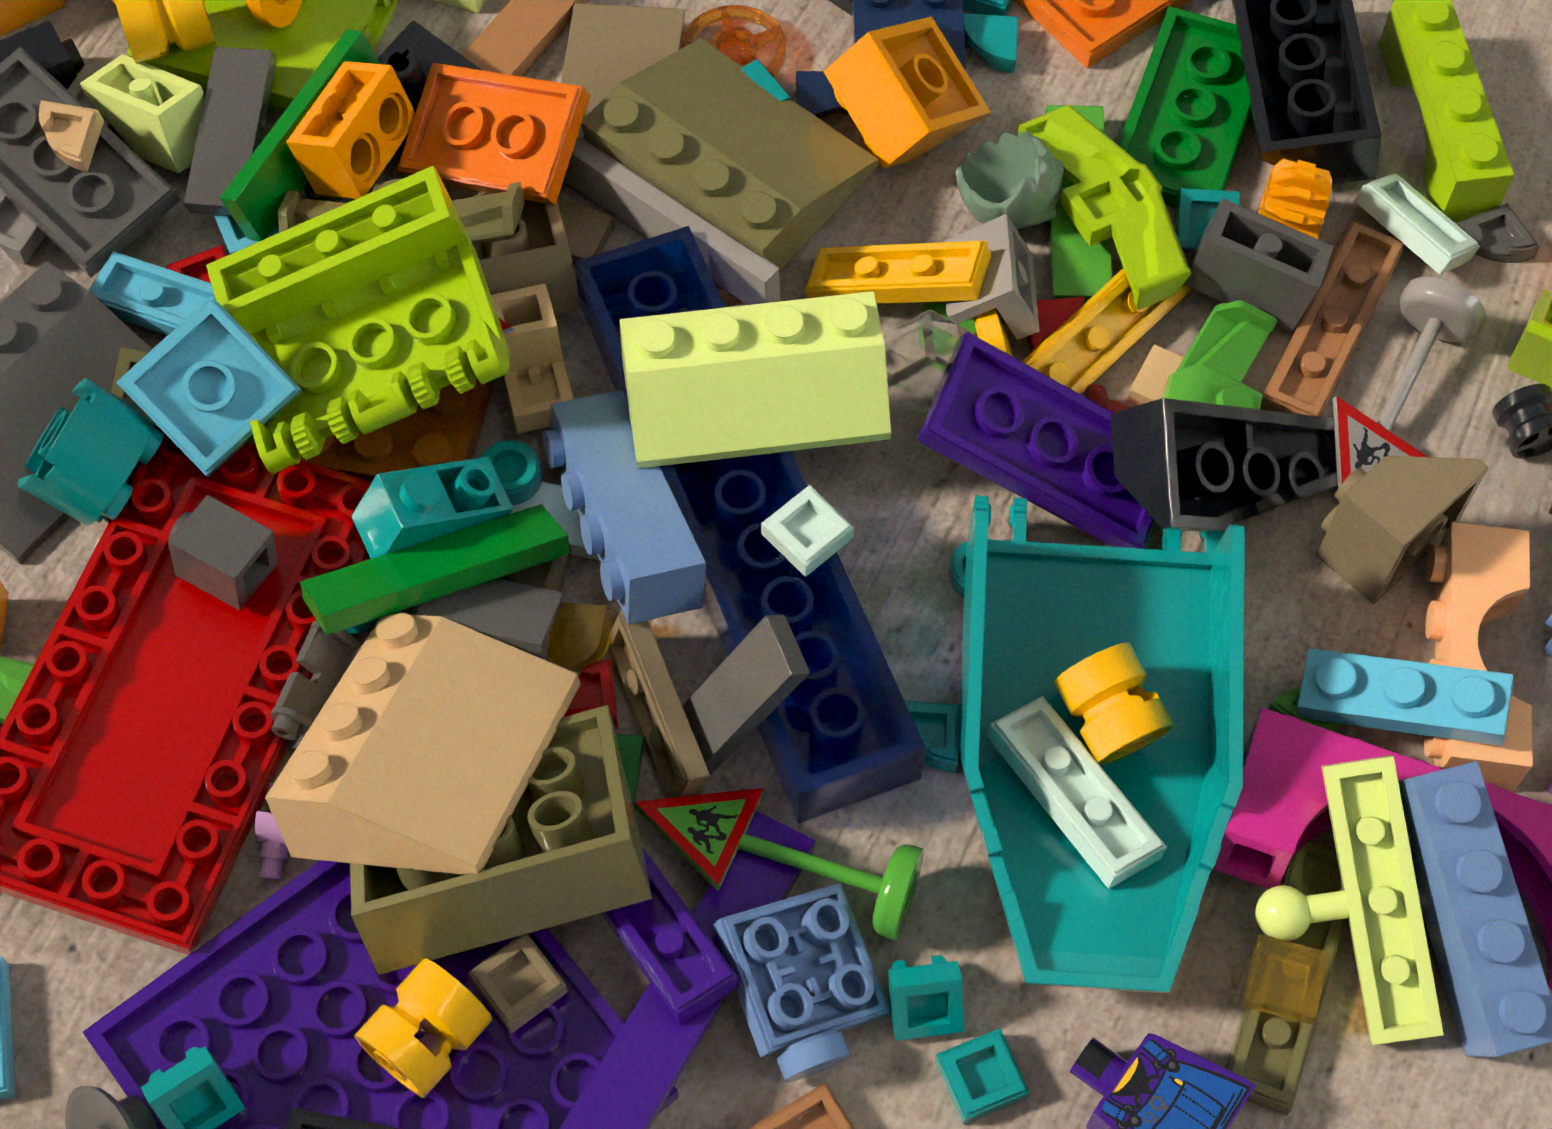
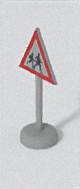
[1333,277,1486,503]

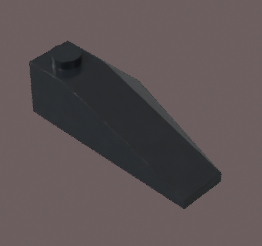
[1111,398,1338,533]

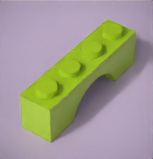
[1378,0,1514,222]

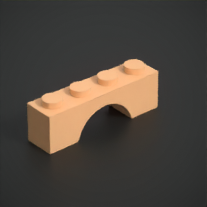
[1424,522,1533,792]

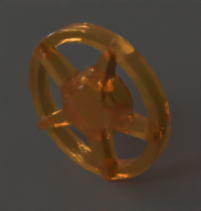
[681,5,786,78]

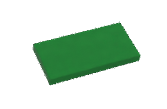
[1118,6,1252,208]

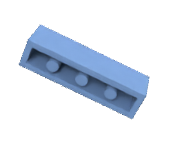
[542,390,706,625]
[1398,760,1552,1057]

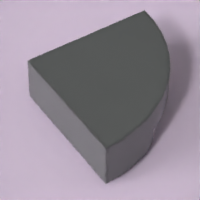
[1457,203,1540,263]

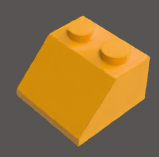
[823,16,991,170]

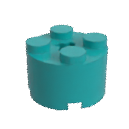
[18,378,164,526]

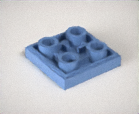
[712,883,891,1058]

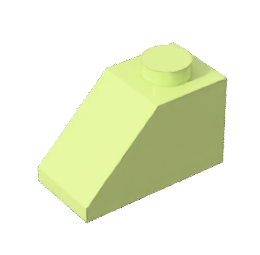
[80,54,205,174]

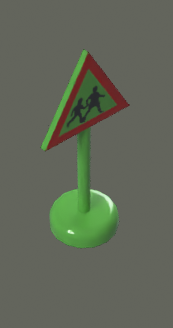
[634,788,925,941]

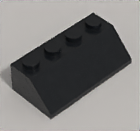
[1232,0,1381,185]

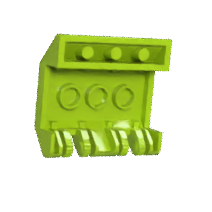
[206,166,510,474]

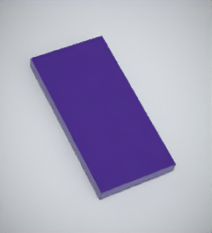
[916,331,1154,549]

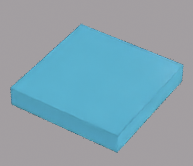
[116,296,302,478]

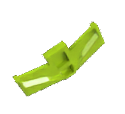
[1018,104,1191,310]

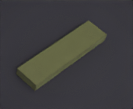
[1225,840,1346,1115]

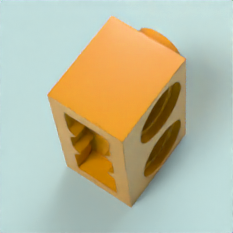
[286,61,415,199]

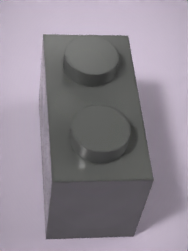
[1183,198,1334,332]

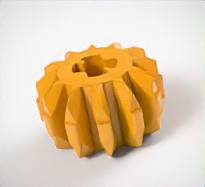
[1257,159,1332,239]

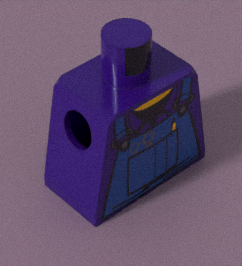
[1070,1033,1256,1129]

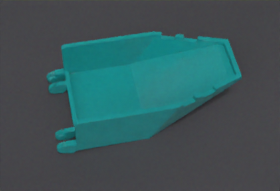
[959,495,1245,994]

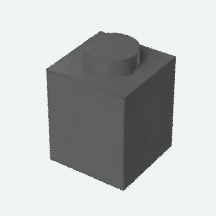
[168,495,278,611]

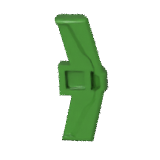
[1163,300,1277,409]

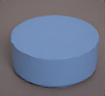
[776,1030,851,1083]

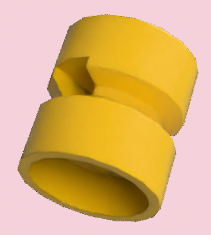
[115,0,216,64]
[1054,642,1174,766]
[354,958,492,1098]

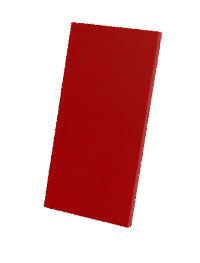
[0,427,372,955]

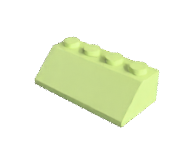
[620,291,891,469]

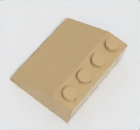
[265,613,581,875]

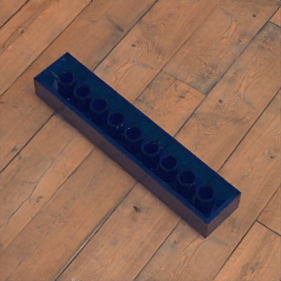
[574,226,926,824]

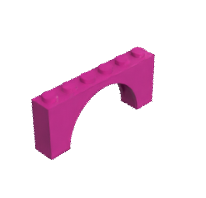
[1213,708,1552,989]

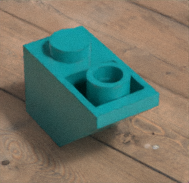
[351,457,513,559]

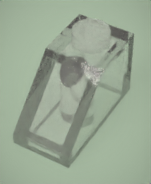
[883,309,978,414]

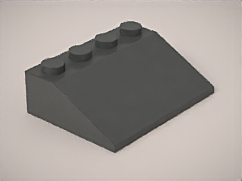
[0,261,158,565]

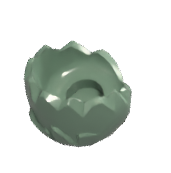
[956,131,1064,229]

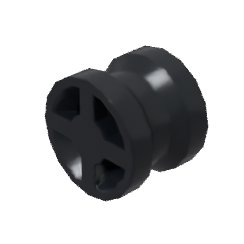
[1492,384,1552,459]

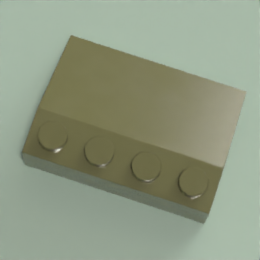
[581,38,878,272]
[350,705,652,975]

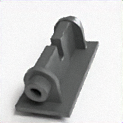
[270,620,371,752]

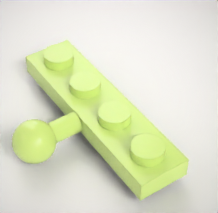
[1255,755,1444,1045]

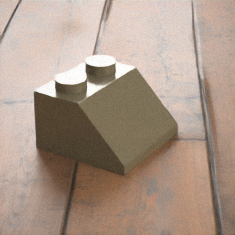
[1316,456,1489,605]

